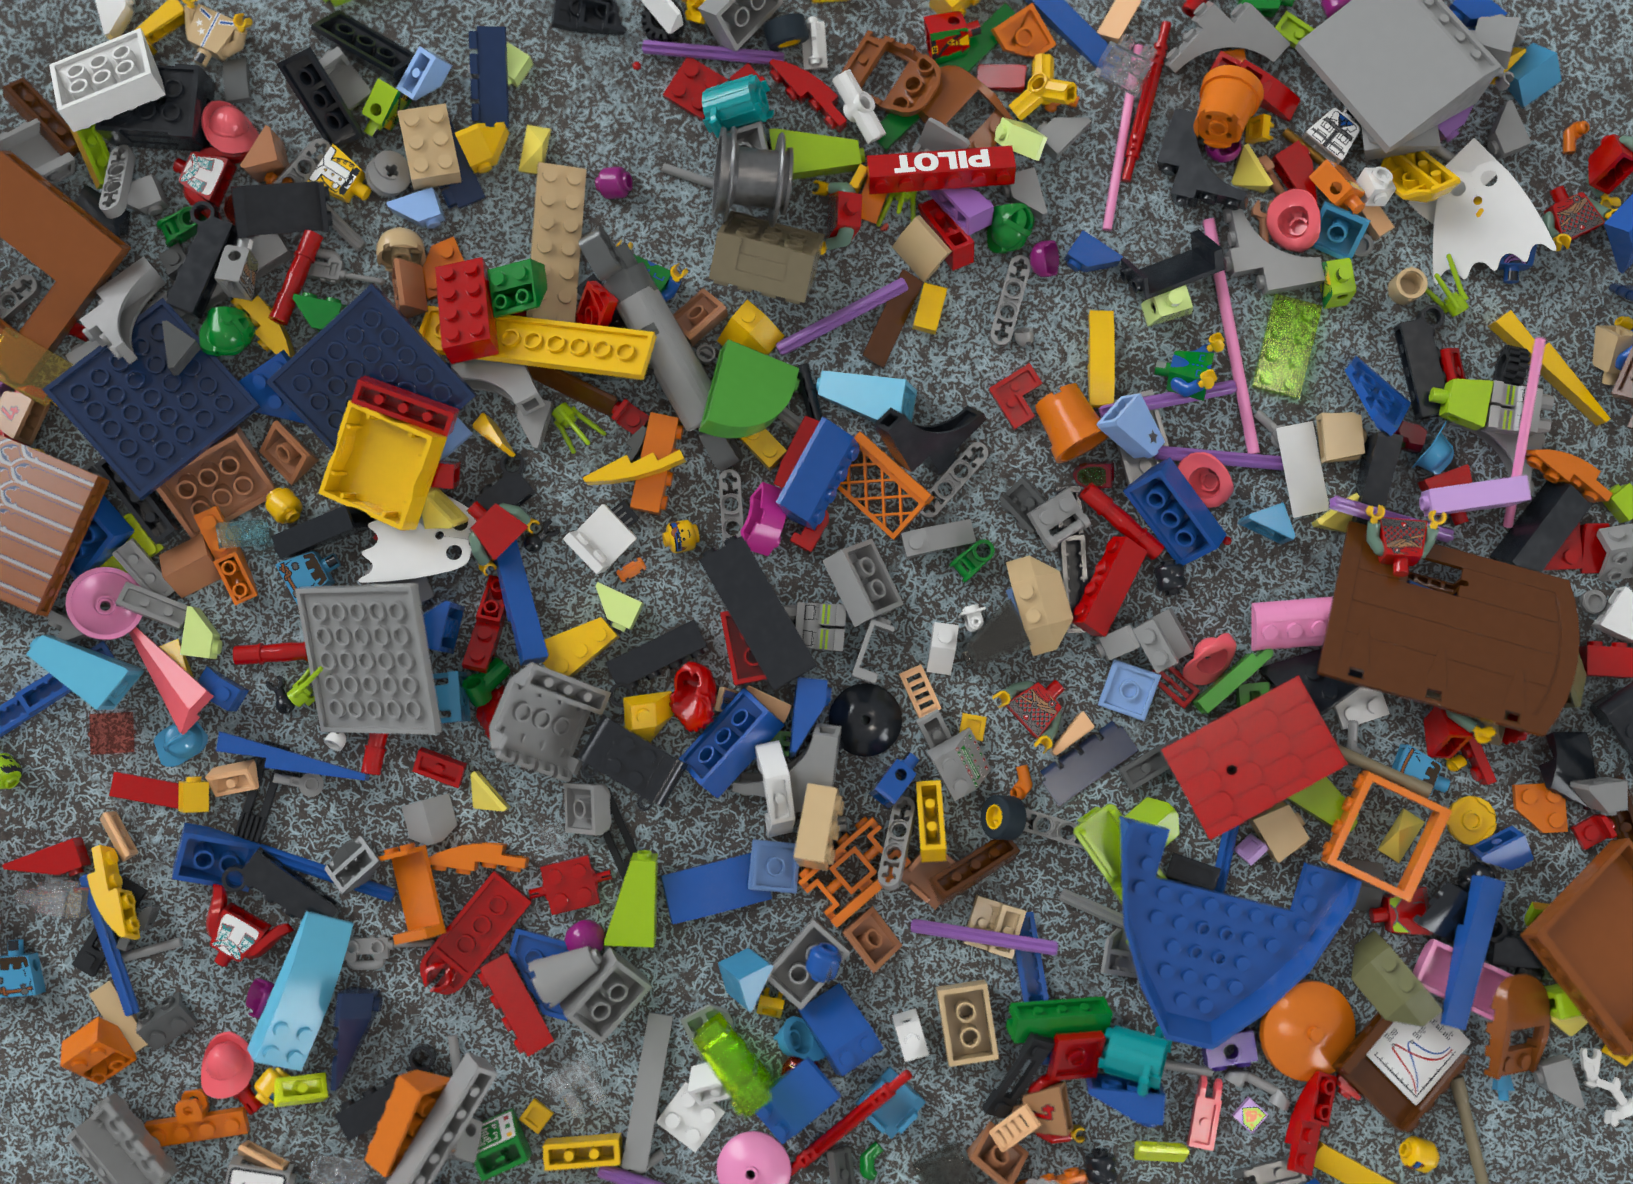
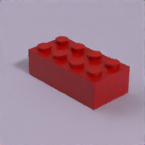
[435,257,499,364]

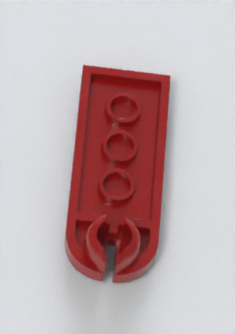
[420,870,533,994]

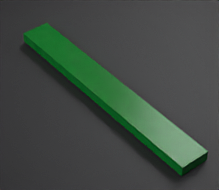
[875,3,1016,152]

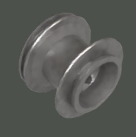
[712,126,794,228]

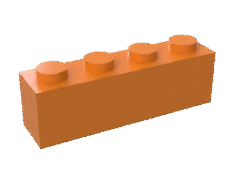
[630,412,684,516]

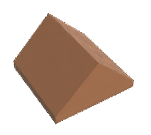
[240,125,289,183]
[392,258,428,319]
[673,288,728,347]
[259,420,319,485]
[159,534,221,598]
[842,906,903,973]
[966,1121,1029,1184]

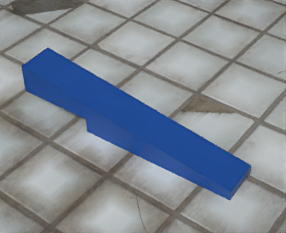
[1025,0,1123,77]
[494,539,549,666]
[0,641,115,738]
[216,731,370,781]
[1440,875,1506,1030]
[1015,911,1054,1065]

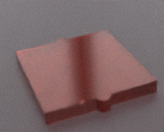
[87,712,136,755]

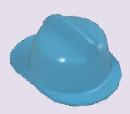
[1412,420,1454,475]
[154,722,208,767]
[773,1016,825,1061]

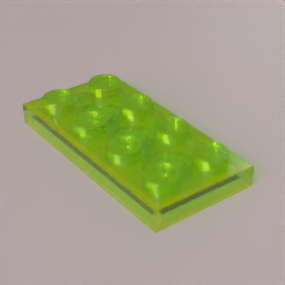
[1251,294,1322,399]

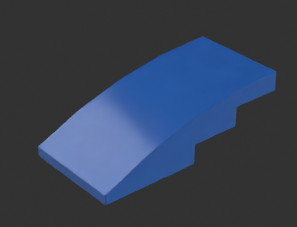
[660,853,772,925]

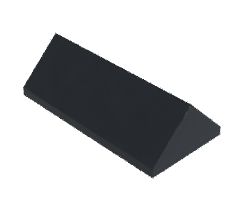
[311,10,415,85]
[277,45,364,148]
[1490,481,1591,573]

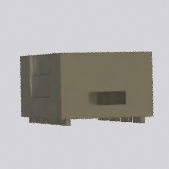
[709,211,825,305]

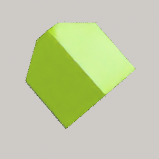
[1124,797,1180,847]

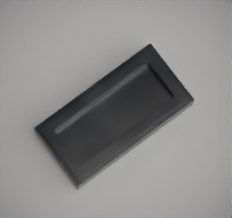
[1166,852,1221,891]

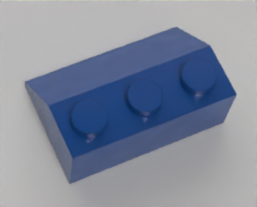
[423,601,465,654]

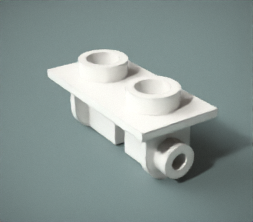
[802,17,828,70]
[958,604,986,632]

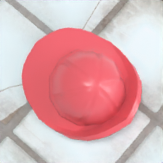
[201,100,259,154]
[1266,189,1321,253]
[1177,452,1234,508]
[1183,633,1236,685]
[201,1031,254,1099]

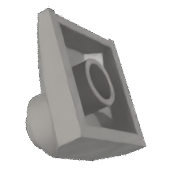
[563,783,612,836]

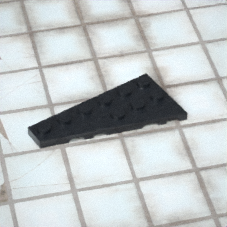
[1259,648,1363,716]

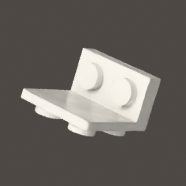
[563,504,637,574]

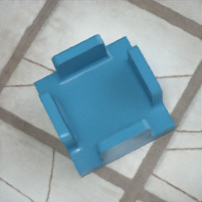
[433,671,471,724]
[856,1066,926,1139]

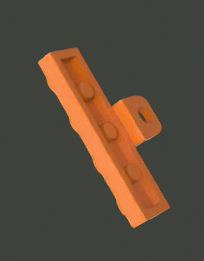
[144,1089,250,1147]

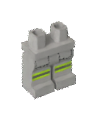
[1480,380,1555,437]
[783,602,846,652]

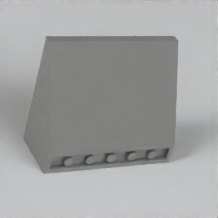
[1295,0,1502,154]

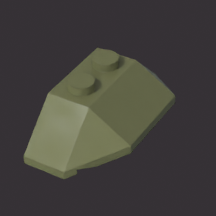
[1351,930,1443,1027]

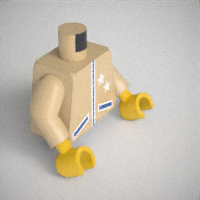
[182,0,253,68]

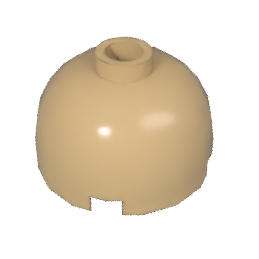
[376,227,426,272]

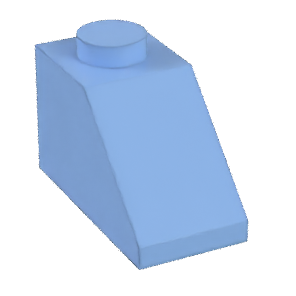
[396,46,452,101]
[386,187,446,229]

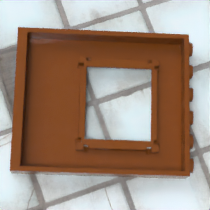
[0,150,131,385]

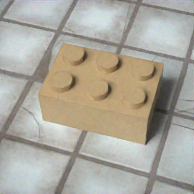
[397,103,461,190]
[794,783,844,871]
[936,979,999,1067]

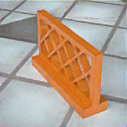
[837,431,935,540]

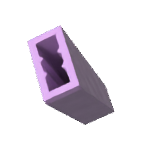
[1419,475,1531,517]

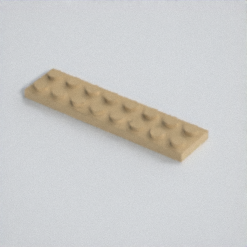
[526,162,587,323]

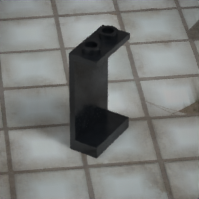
[230,181,333,238]
[1120,229,1225,300]

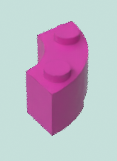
[740,482,786,556]

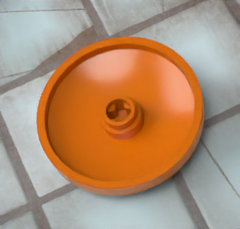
[1259,979,1355,1081]

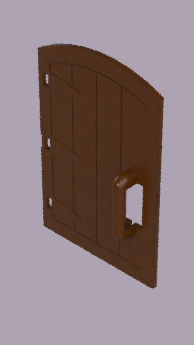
[1317,521,1580,737]

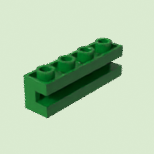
[1006,996,1113,1043]

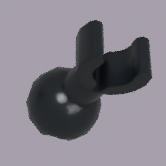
[523,519,560,553]
[266,675,295,714]

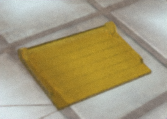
[0,327,73,407]

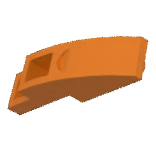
[1525,449,1613,503]
[193,505,258,605]
[429,842,530,875]

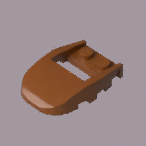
[840,30,941,117]
[917,65,1013,148]
[1484,973,1550,1080]

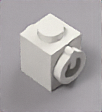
[1356,167,1396,206]

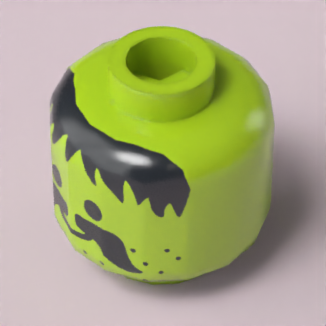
[0,753,23,789]

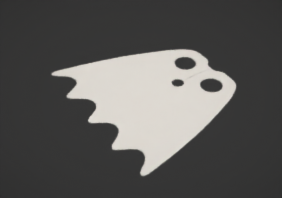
[1433,161,1556,285]
[358,487,477,583]

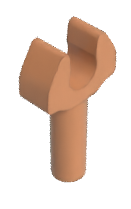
[1258,155,1285,196]
[1251,200,1272,243]

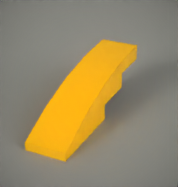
[1088,310,1115,408]
[583,450,686,485]

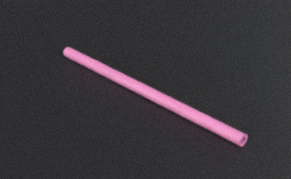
[1203,218,1260,454]

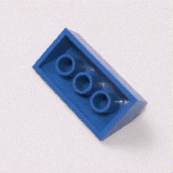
[776,417,860,531]
[1123,457,1227,566]
[678,687,784,799]

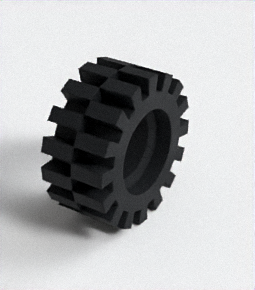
[641,0,685,42]
[1492,345,1530,386]

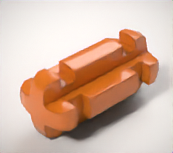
[616,557,647,582]

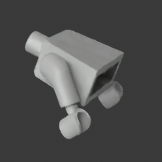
[1469,14,1525,91]

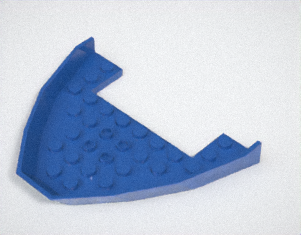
[1120,816,1362,1050]

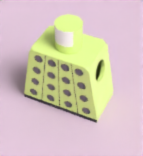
[1141,285,1193,327]

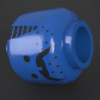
[805,943,842,983]

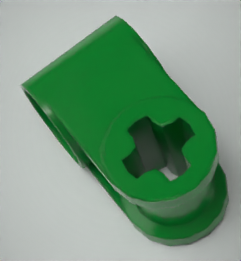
[156,207,207,248]
[949,539,995,583]

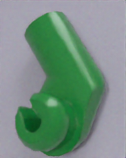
[860,1141,884,1181]

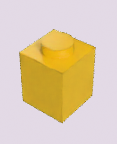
[178,776,209,813]

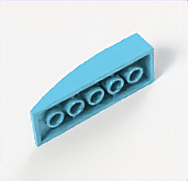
[247,911,353,1071]

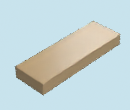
[89,980,148,1053]

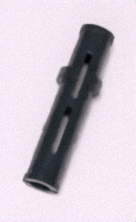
[796,363,823,421]

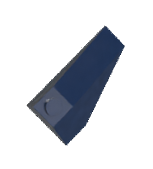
[330,986,383,1091]

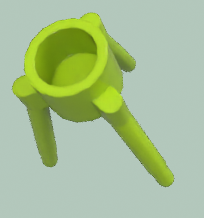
[876,191,917,227]
[1425,254,1469,317]
[552,402,606,454]
[287,666,323,707]

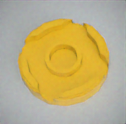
[1446,796,1497,845]

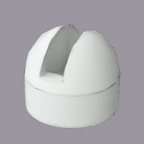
[324,732,346,751]

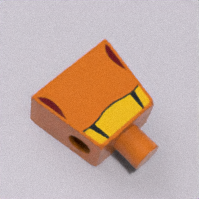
[1309,159,1365,214]

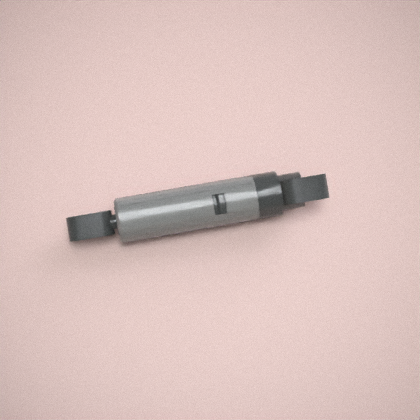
[579,227,743,471]

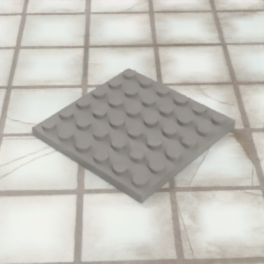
[295,584,442,735]

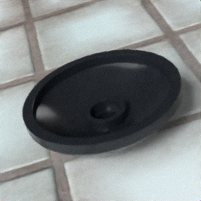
[829,683,902,757]

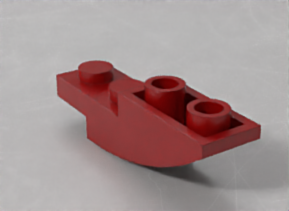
[1209,51,1301,122]
[769,59,847,134]
[462,575,506,674]
[1284,1071,1338,1176]

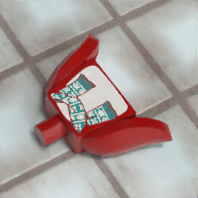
[173,146,249,220]
[206,884,294,967]

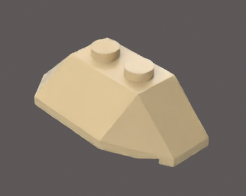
[1006,555,1074,656]

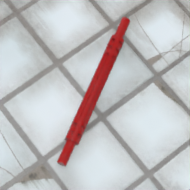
[1121,21,1172,182]
[791,1069,913,1177]

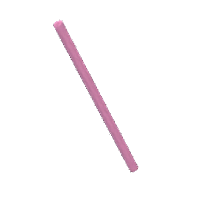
[1102,44,1143,231]
[1503,337,1546,528]

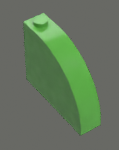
[699,339,800,438]

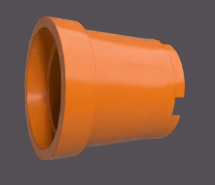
[1193,65,1264,148]
[1035,383,1108,463]

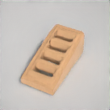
[899,664,942,719]
[1049,711,1095,756]
[989,1103,1041,1152]

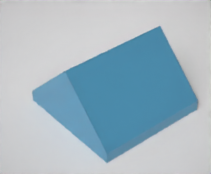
[1507,43,1562,109]
[1312,201,1371,260]
[1237,502,1296,545]
[718,948,774,1012]

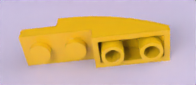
[230,295,295,358]
[87,845,140,940]

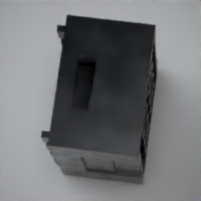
[95,64,216,152]

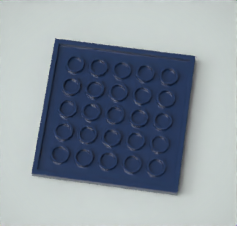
[266,283,477,453]
[42,298,260,501]

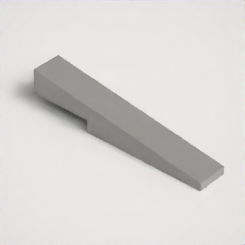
[621,1012,673,1172]

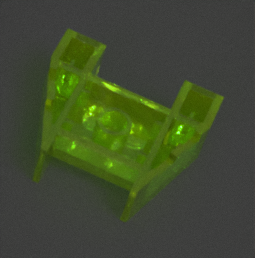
[692,1012,774,1119]

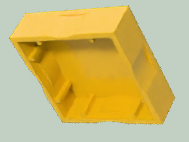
[319,400,447,531]

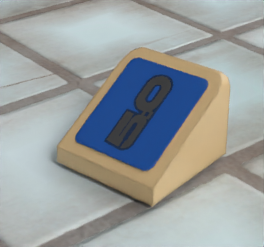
[714,686,739,712]

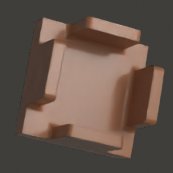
[902,851,956,910]

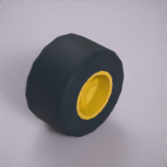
[763,13,809,50]
[980,795,1027,840]

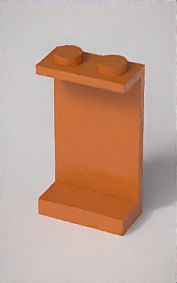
[378,843,446,945]

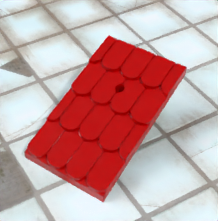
[1161,675,1348,840]

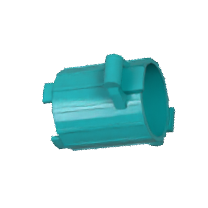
[702,74,774,138]
[1098,1025,1172,1096]

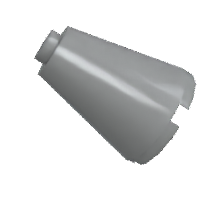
[529,946,602,1008]

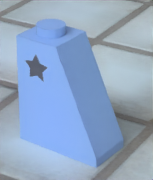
[1097,393,1165,458]

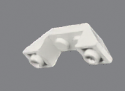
[755,740,795,838]

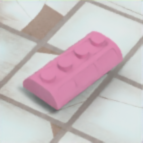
[1251,597,1333,651]
[1413,939,1512,1021]

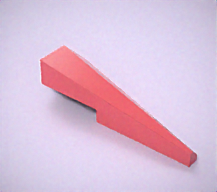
[129,627,214,735]

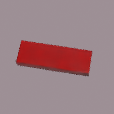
[109,772,179,809]

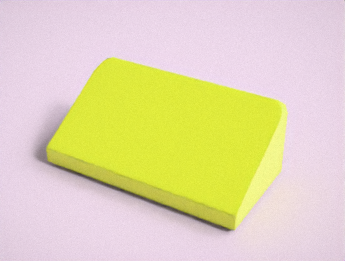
[274,1072,328,1107]
[1134,1141,1189,1162]

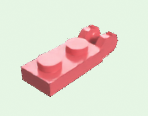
[1187,1075,1223,1151]

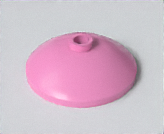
[66,567,142,640]
[717,1131,791,1184]

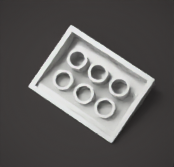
[49,28,166,132]

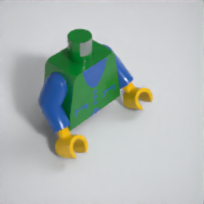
[616,240,688,302]
[1154,332,1225,401]

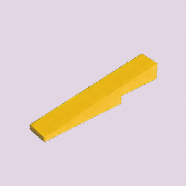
[135,0,185,56]
[1488,310,1611,426]

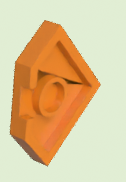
[991,3,1057,59]
[422,236,465,300]
[1512,783,1568,833]

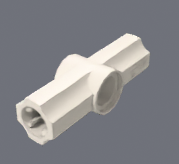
[832,69,886,145]

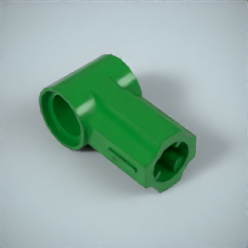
[462,658,511,707]

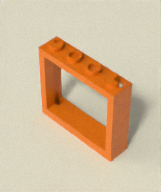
[1321,770,1452,902]

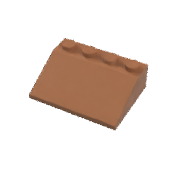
[156,425,276,539]

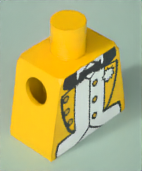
[307,144,371,203]

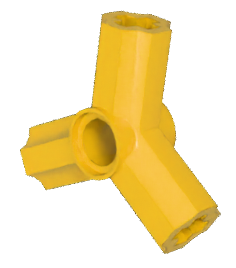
[1008,53,1077,121]

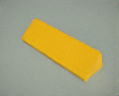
[1314,1141,1397,1184]

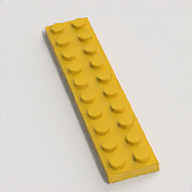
[419,306,657,380]

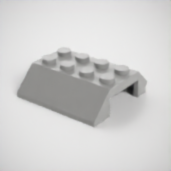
[489,662,611,782]
[66,1092,179,1184]

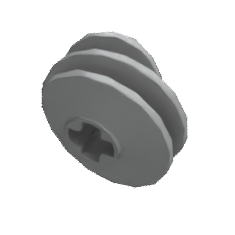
[365,150,411,198]

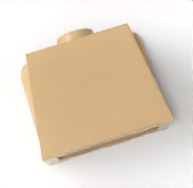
[1316,412,1367,464]
[1248,801,1310,863]

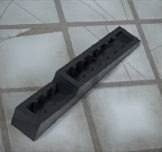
[1054,485,1088,634]

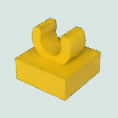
[1245,113,1274,144]
[757,987,785,1019]

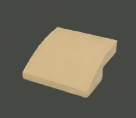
[892,215,952,282]
[963,895,1026,959]

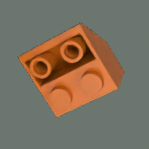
[60,1016,136,1085]

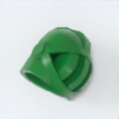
[987,203,1035,254]
[199,306,255,356]

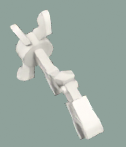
[1579,1048,1633,1127]

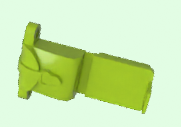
[1073,804,1167,946]

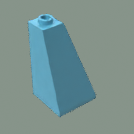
[816,371,917,423]
[26,635,145,710]

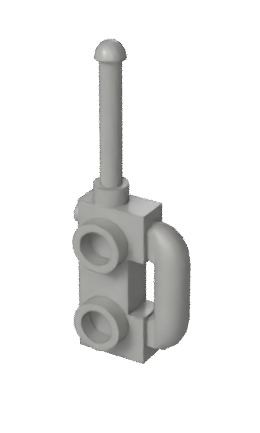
[307,248,385,286]
[344,934,435,970]

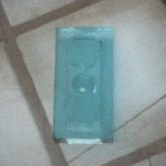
[216,519,270,549]

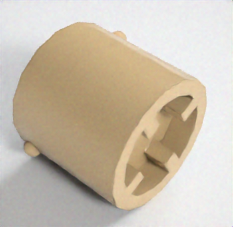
[1388,266,1428,305]

